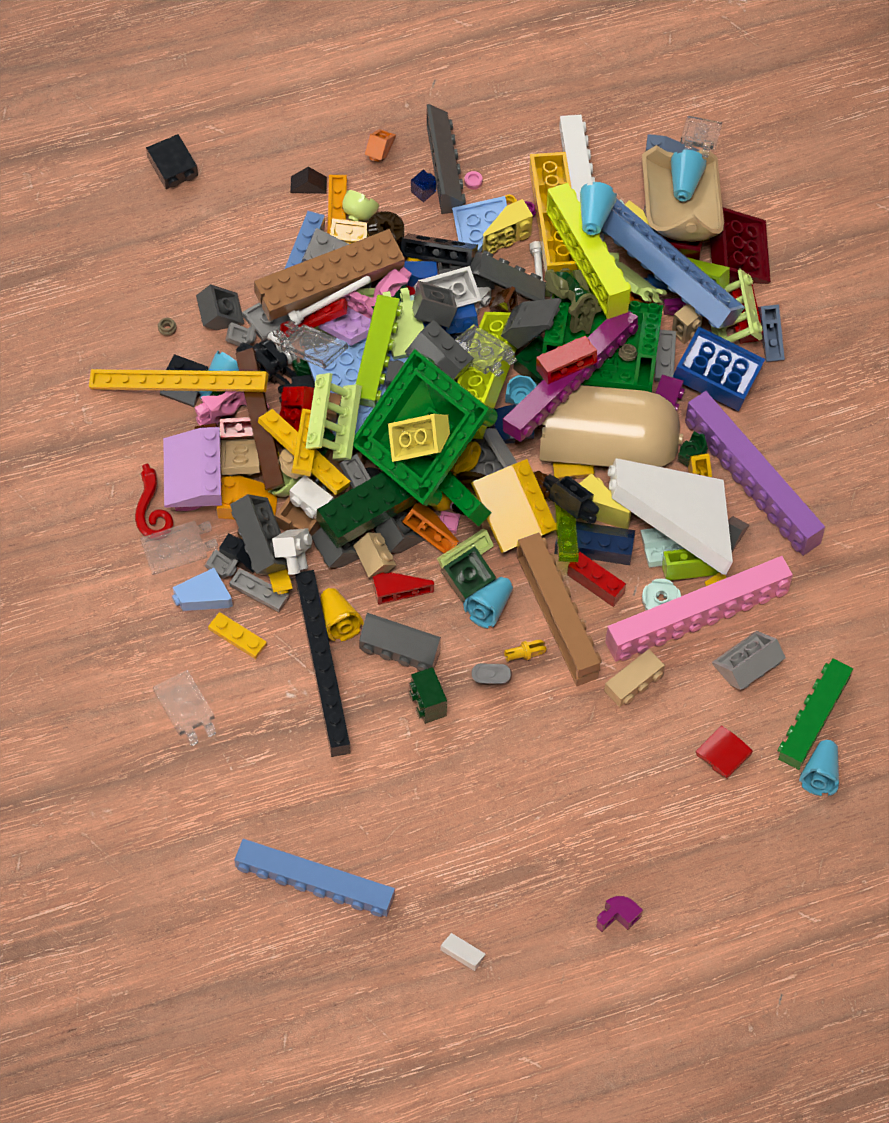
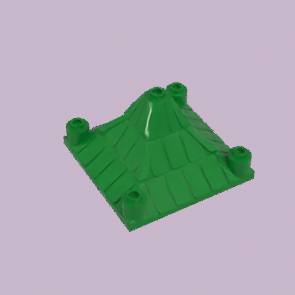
[353,349,498,506]

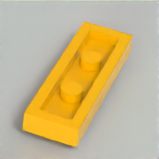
[208,612,267,659]

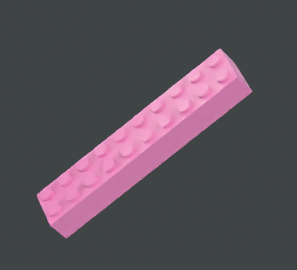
[605,556,793,662]

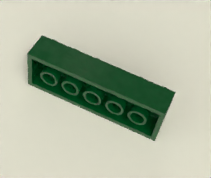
[316,471,419,548]

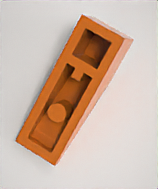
[402,502,459,553]

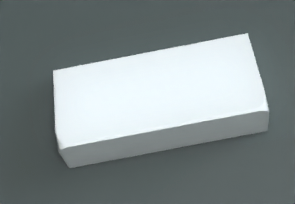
[440,933,486,971]

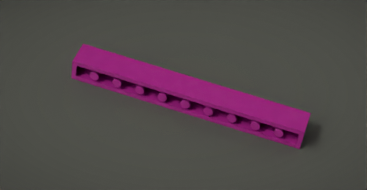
[503,311,639,442]

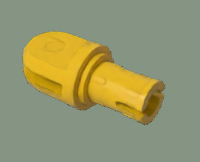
[504,640,547,662]

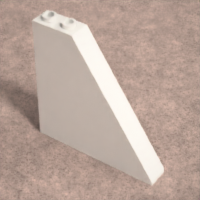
[608,458,733,575]

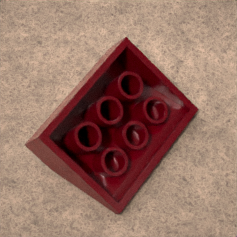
[710,207,771,284]

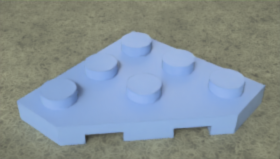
[452,196,507,252]

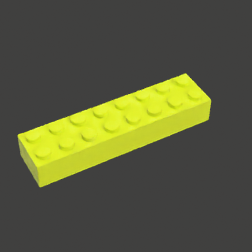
[546,183,632,319]
[457,312,517,439]

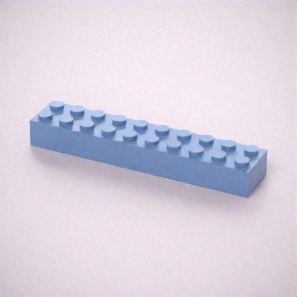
[601,198,745,329]

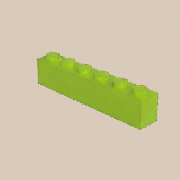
[356,294,403,408]

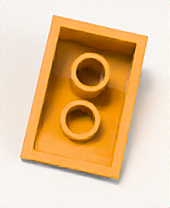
[217,474,278,520]

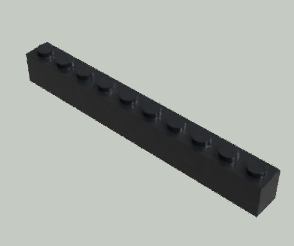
[295,570,351,757]

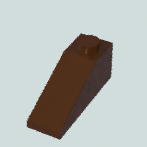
[489,286,518,312]

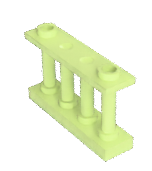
[711,269,763,342]
[306,373,362,461]

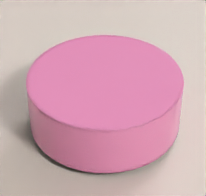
[464,171,482,190]

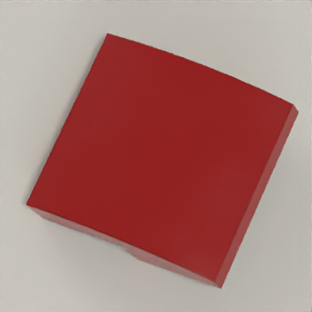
[695,725,753,778]

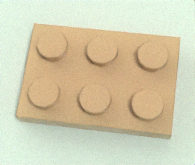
[221,438,260,476]

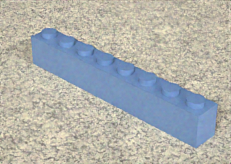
[234,839,395,917]

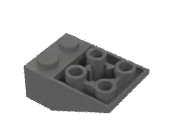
[501,298,561,349]

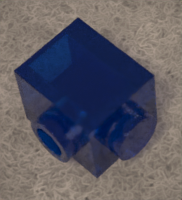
[411,169,436,203]

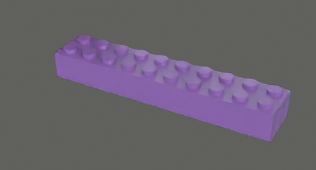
[685,391,825,556]

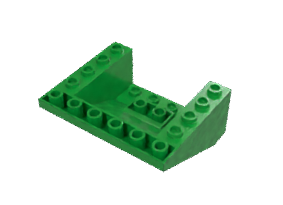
[540,294,663,393]

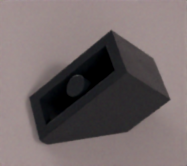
[219,533,255,575]

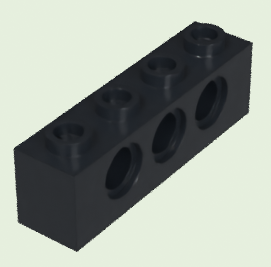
[401,233,478,267]

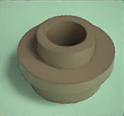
[158,317,176,336]
[618,344,637,361]

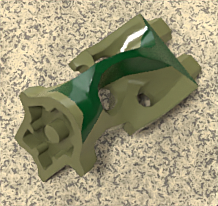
[544,268,602,334]

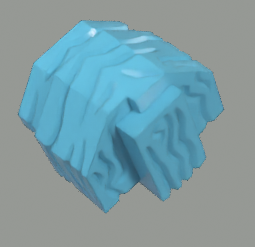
[505,375,537,404]

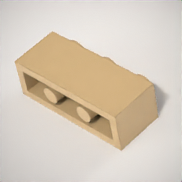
[604,649,665,707]

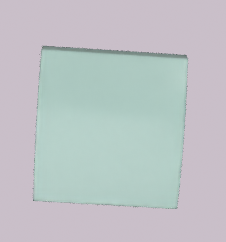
[640,528,684,568]

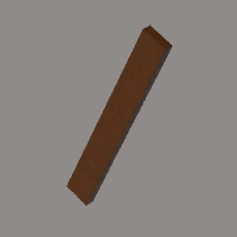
[235,348,285,491]

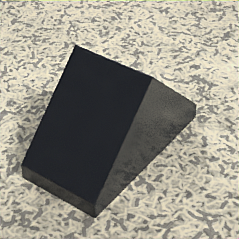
[290,166,327,194]

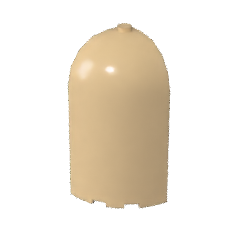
[642,145,724,242]
[539,385,683,467]

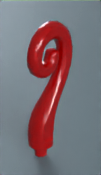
[135,463,174,540]

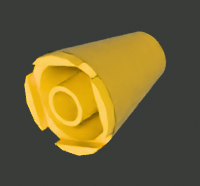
[320,588,364,641]

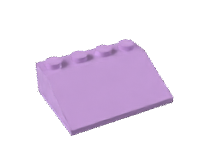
[163,427,222,508]

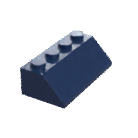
[554,519,635,565]

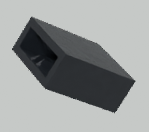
[146,134,198,189]

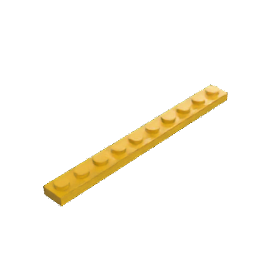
[89,369,269,392]

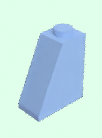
[172,568,233,611]

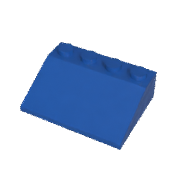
[672,327,765,411]

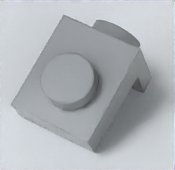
[225,322,256,346]
[204,550,238,579]

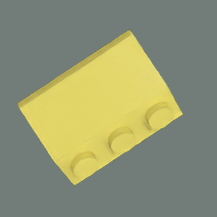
[388,414,450,462]

